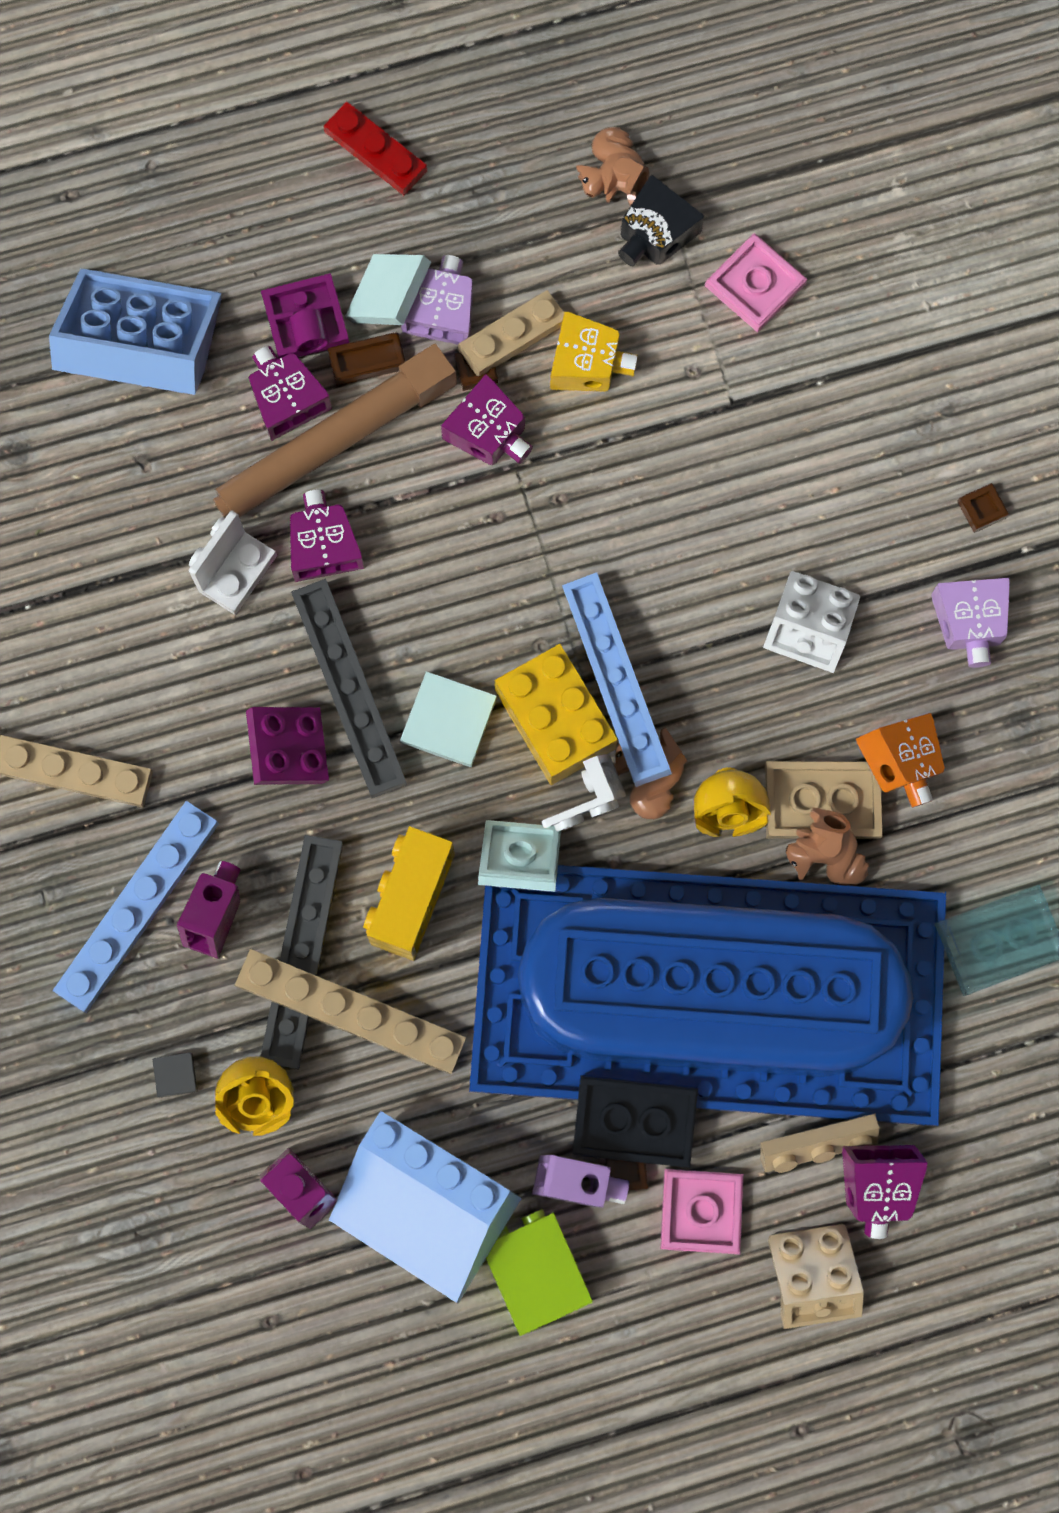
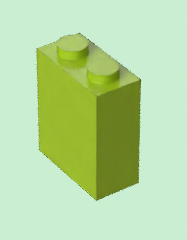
[486,1209,593,1336]

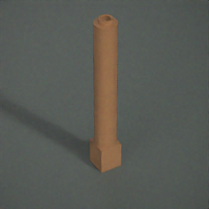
[213,343,457,518]

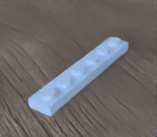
[562,572,672,787]
[52,801,219,1013]

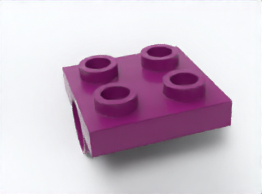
[261,273,349,359]
[246,707,329,785]

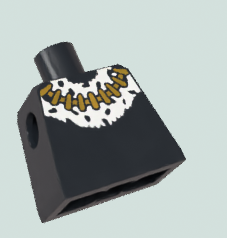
[618,175,704,267]

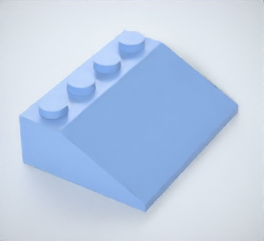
[49,268,221,395]
[329,1111,522,1304]

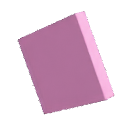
[705,233,807,333]
[660,1169,743,1254]

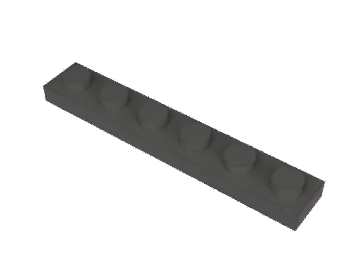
[291,578,407,798]
[261,835,343,1070]

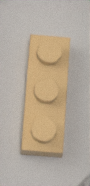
[458,290,564,376]
[760,1114,879,1173]

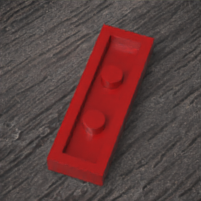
[323,101,427,196]

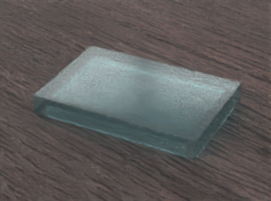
[935,884,1059,996]

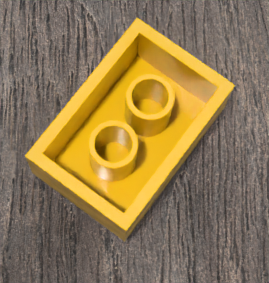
[494,644,618,786]
[363,826,455,961]

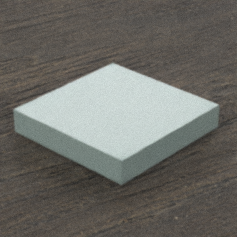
[345,254,431,325]
[400,671,497,767]
[478,820,561,892]

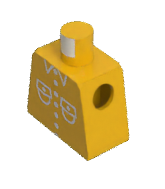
[550,311,638,392]

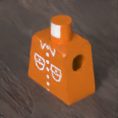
[856,713,945,808]

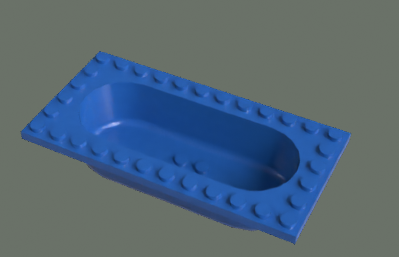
[469,865,946,1126]

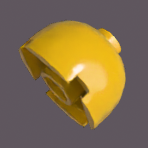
[694,767,771,837]
[215,1056,294,1136]

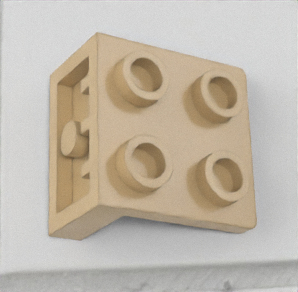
[769,1224,864,1329]

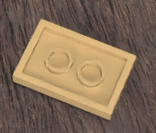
[765,761,882,839]

